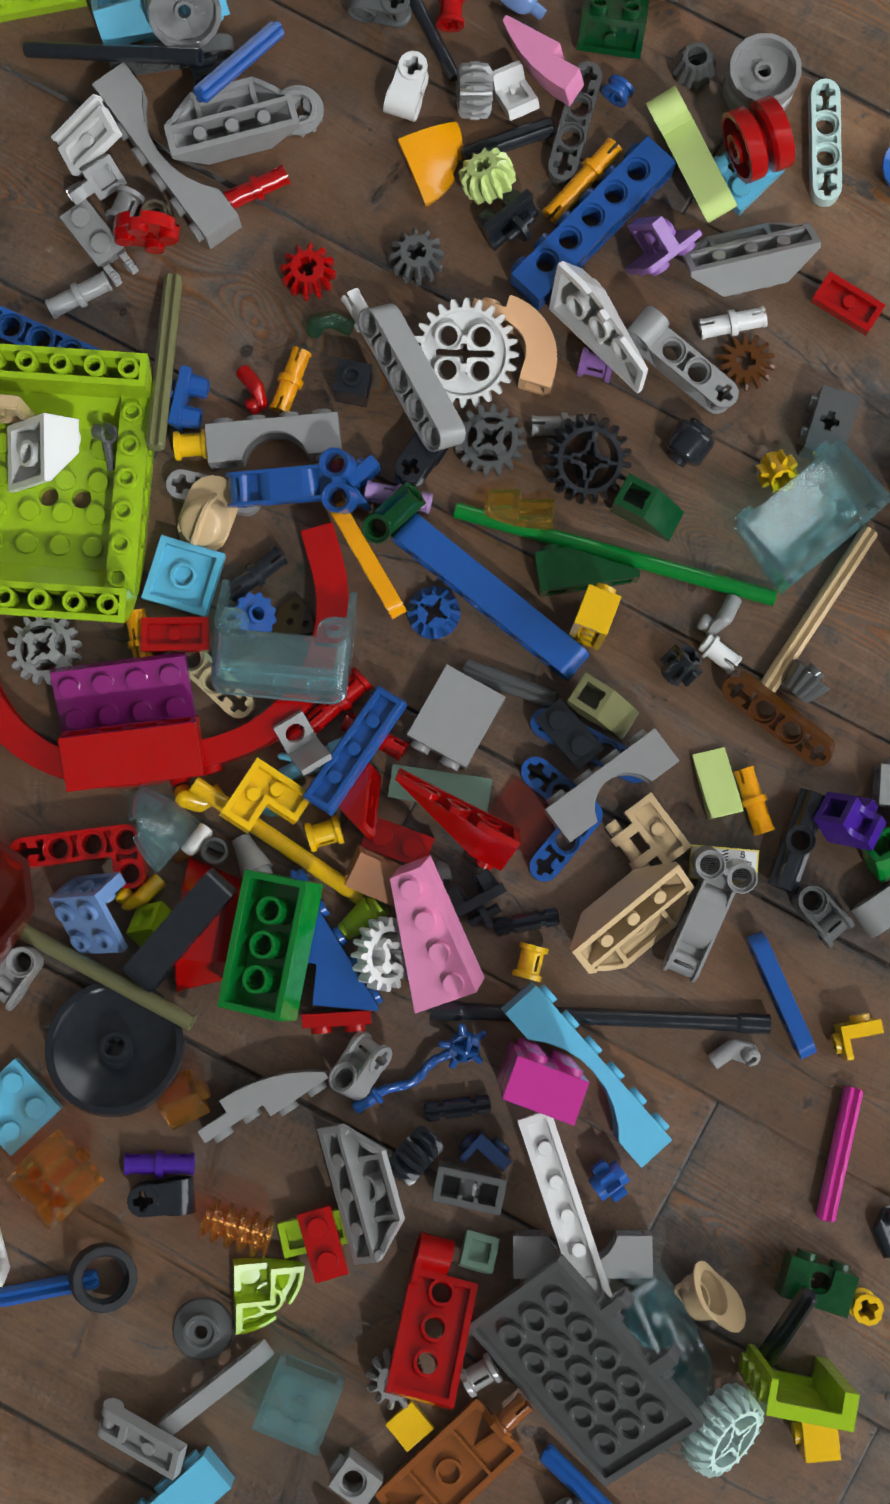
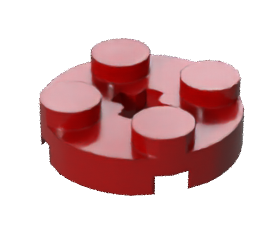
[113,210,180,254]

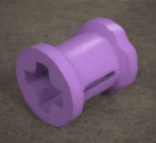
[577,347,612,383]

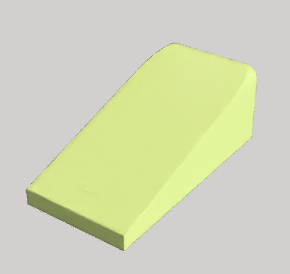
[692,747,743,820]

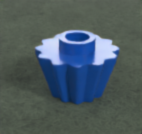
[231,592,277,637]

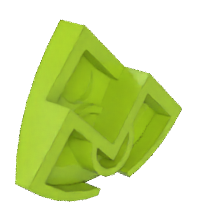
[232,1258,305,1335]

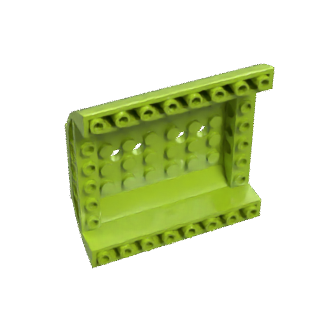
[0,344,154,623]

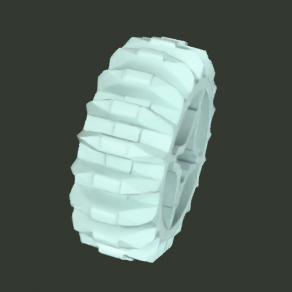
[681,1382,764,1479]

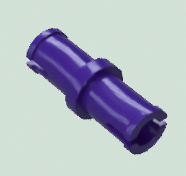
[124,1150,195,1178]

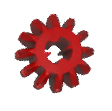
[280,242,336,302]

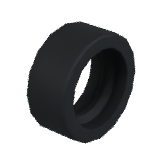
[68,1242,138,1314]

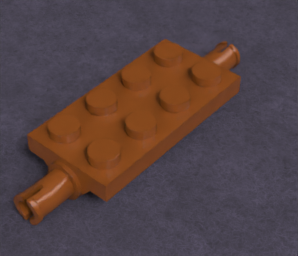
[374,1393,534,1504]

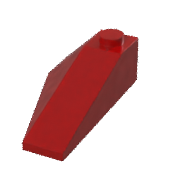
[395,768,520,871]

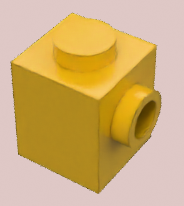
[791,1421,841,1463]

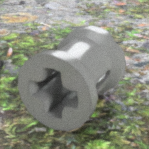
[105,184,145,223]
[460,1352,503,1398]

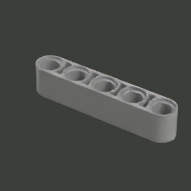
[358,303,466,452]

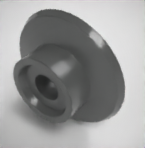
[172,1297,234,1360]

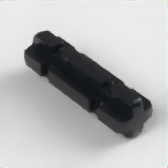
[493,908,560,936]
[424,1094,491,1122]

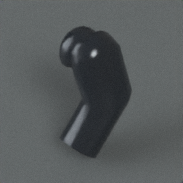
[872,1205,890,1258]

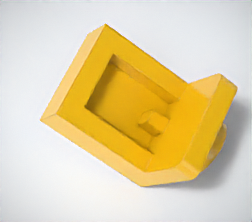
[831,1013,884,1061]

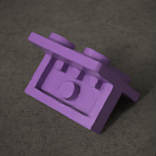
[625,216,703,276]

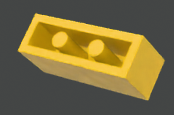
[569,583,622,651]

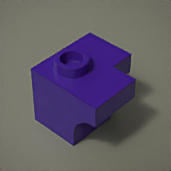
[813,792,886,851]

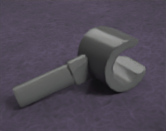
[91,422,118,471]

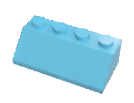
[90,0,230,45]

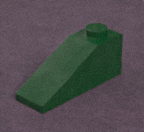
[533,544,640,597]

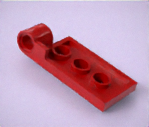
[383,1231,478,1410]

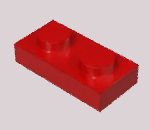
[810,271,886,336]
[141,617,210,653]
[360,817,435,864]
[302,1009,372,1034]
[297,1204,350,1284]

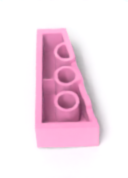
[390,855,485,1014]

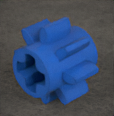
[588,1158,630,1203]

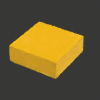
[385,1399,434,1452]

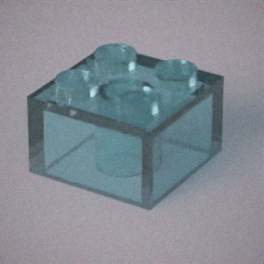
[252,1352,345,1456]

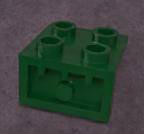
[576,0,649,59]

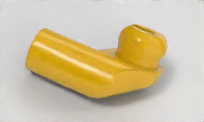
[174,783,224,812]

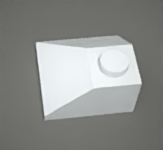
[7,413,81,493]

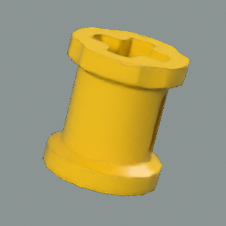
[173,429,208,461]
[304,815,345,853]
[512,942,549,982]
[849,1287,884,1326]

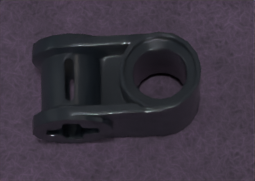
[395,432,448,489]
[127,1176,196,1218]

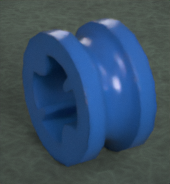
[601,74,635,108]

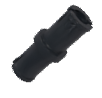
[222,546,288,604]

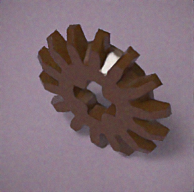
[716,333,775,391]

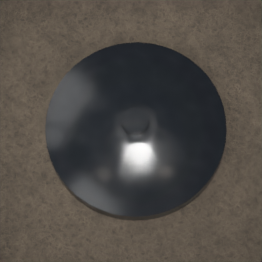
[45,981,185,1117]

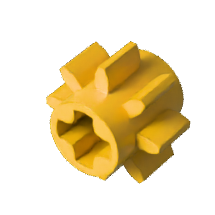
[756,449,799,493]

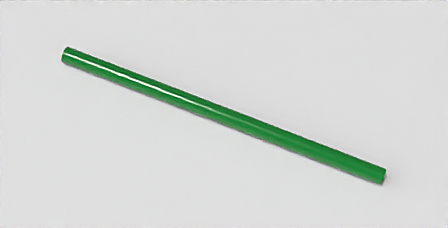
[453,502,778,607]

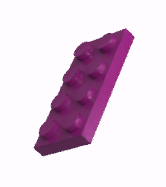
[50,652,197,733]

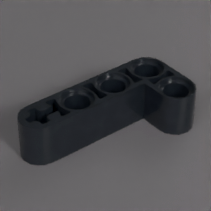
[122,868,238,993]

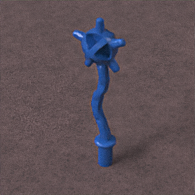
[351,1023,487,1114]

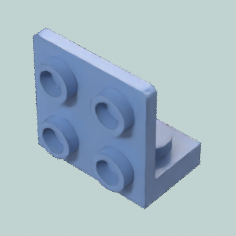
[48,872,128,954]

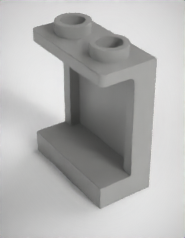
[407,665,506,772]

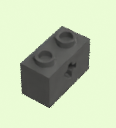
[796,385,862,467]
[432,1161,507,1215]

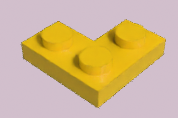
[219,757,309,834]

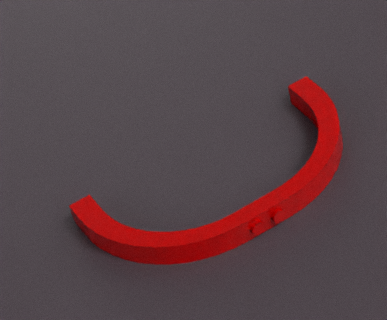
[0,522,350,789]

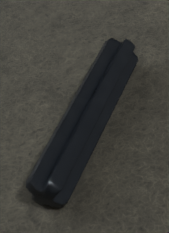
[461,117,554,161]
[758,1287,817,1368]

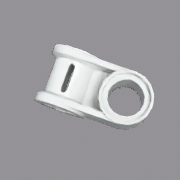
[383,51,429,122]

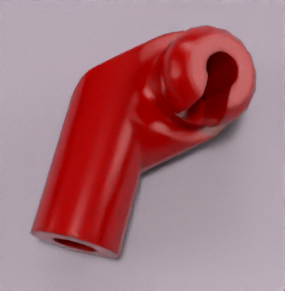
[236,365,268,415]

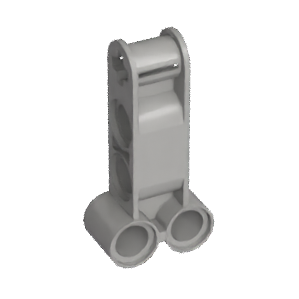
[627,306,739,414]
[661,845,758,983]

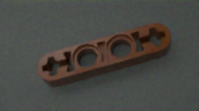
[722,670,835,767]

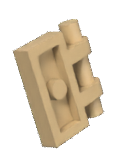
[605,792,692,870]

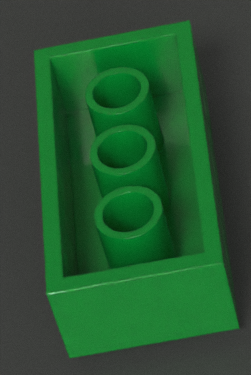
[217,869,324,1022]

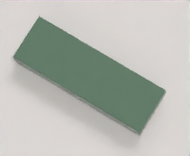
[388,764,492,812]

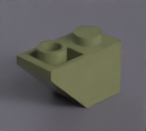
[566,672,640,741]

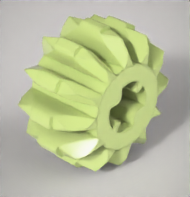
[459,147,516,205]

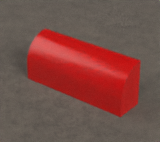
[58,715,204,792]

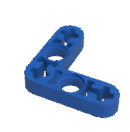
[520,756,603,882]

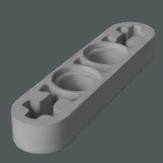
[156,1338,275,1436]

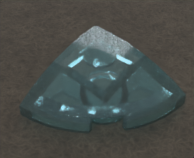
[129,786,201,873]

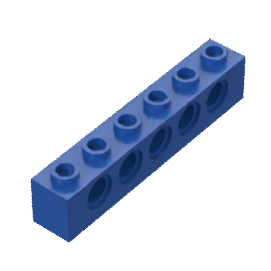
[510,136,676,311]

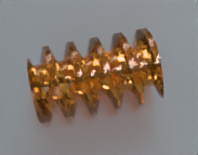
[198,1199,275,1260]

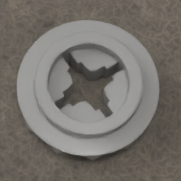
[283,85,324,138]

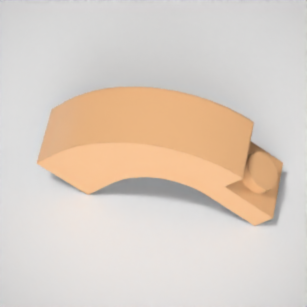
[472,295,557,397]

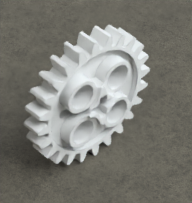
[415,298,519,408]

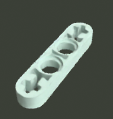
[808,78,842,207]

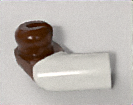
[164,823,213,863]

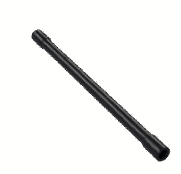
[430,1000,771,1035]

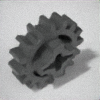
[455,404,526,478]

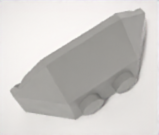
[164,76,300,165]
[682,223,821,297]
[317,1123,405,1265]

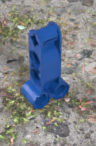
[225,447,359,514]

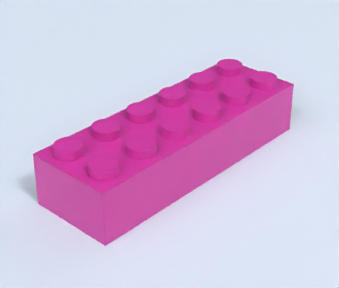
[496,1037,590,1126]

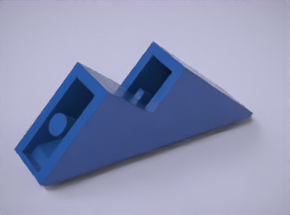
[290,868,384,1011]

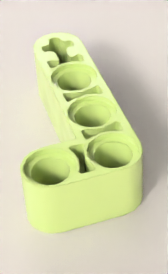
[646,85,738,223]

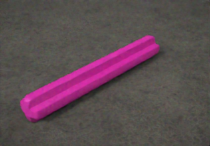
[816,1086,863,1222]

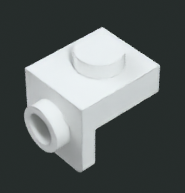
[492,61,540,121]

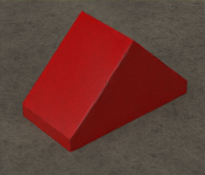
[339,763,382,839]

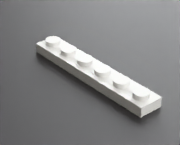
[517,1112,612,1297]

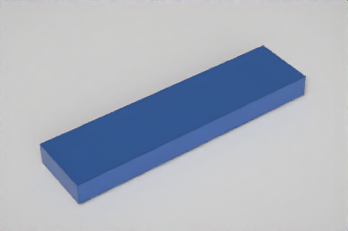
[302,686,408,816]

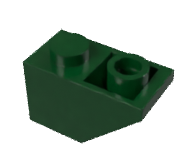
[610,473,684,542]

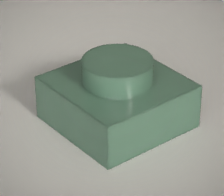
[457,1230,500,1275]

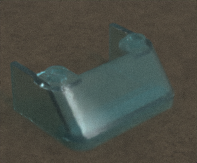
[211,580,357,704]

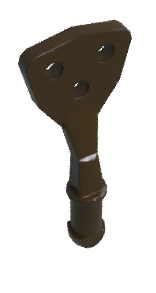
[219,596,315,667]

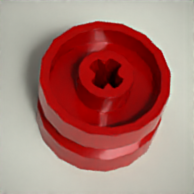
[721,95,795,184]

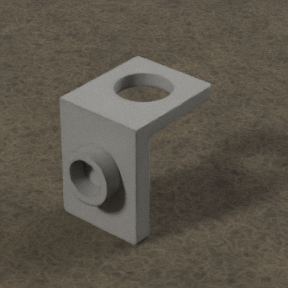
[273,710,332,776]

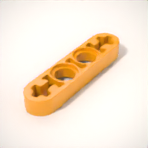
[329,500,407,620]

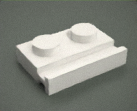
[51,94,123,177]

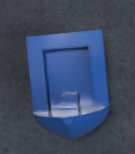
[338,455,381,512]

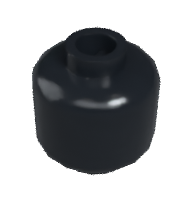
[665,417,715,468]

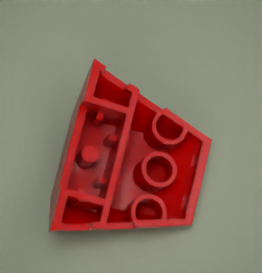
[175,857,242,992]

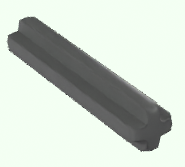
[462,660,558,708]

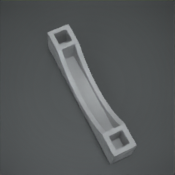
[92,62,242,249]

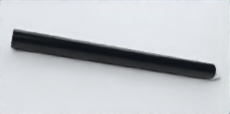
[23,41,204,66]

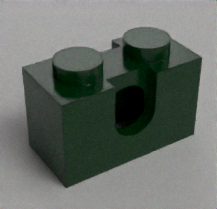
[774,1248,859,1318]

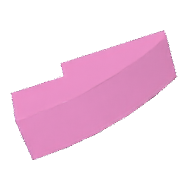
[503,15,584,106]

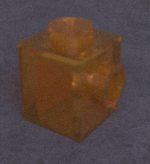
[157,1068,211,1131]

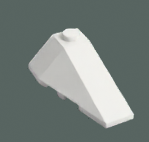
[549,261,648,394]

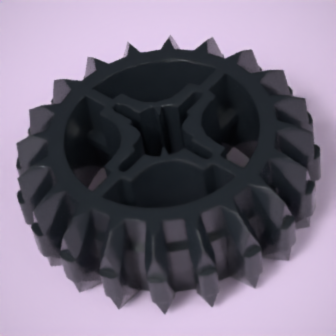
[542,413,632,505]

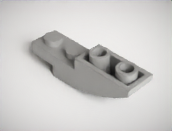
[198,1069,330,1143]

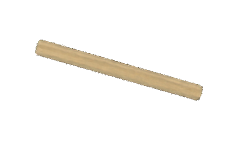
[760,525,878,693]

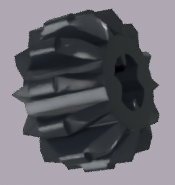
[389,1126,444,1186]

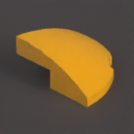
[398,122,463,207]

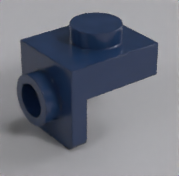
[458,1130,512,1172]

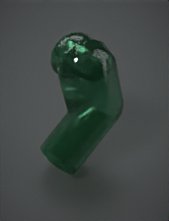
[305,310,355,338]

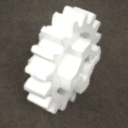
[351,916,408,992]

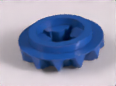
[407,586,460,639]

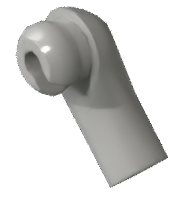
[697,594,742,636]
[707,1038,761,1069]

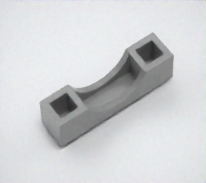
[205,408,343,471]
[544,728,680,844]
[512,1230,653,1284]

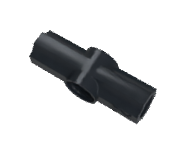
[767,788,825,894]

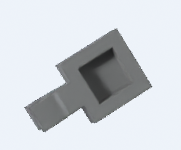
[65,153,127,205]

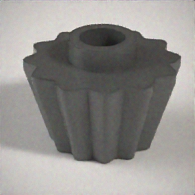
[672,42,716,90]
[783,659,830,704]

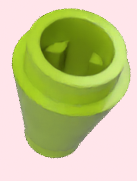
[338,895,390,940]

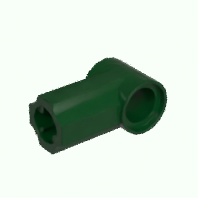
[362,481,426,544]

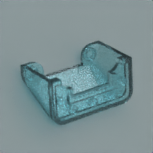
[734,437,890,595]

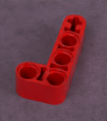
[8,824,150,889]

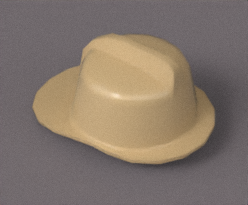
[177,475,238,551]
[674,1261,746,1333]

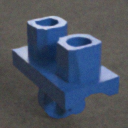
[168,365,210,433]

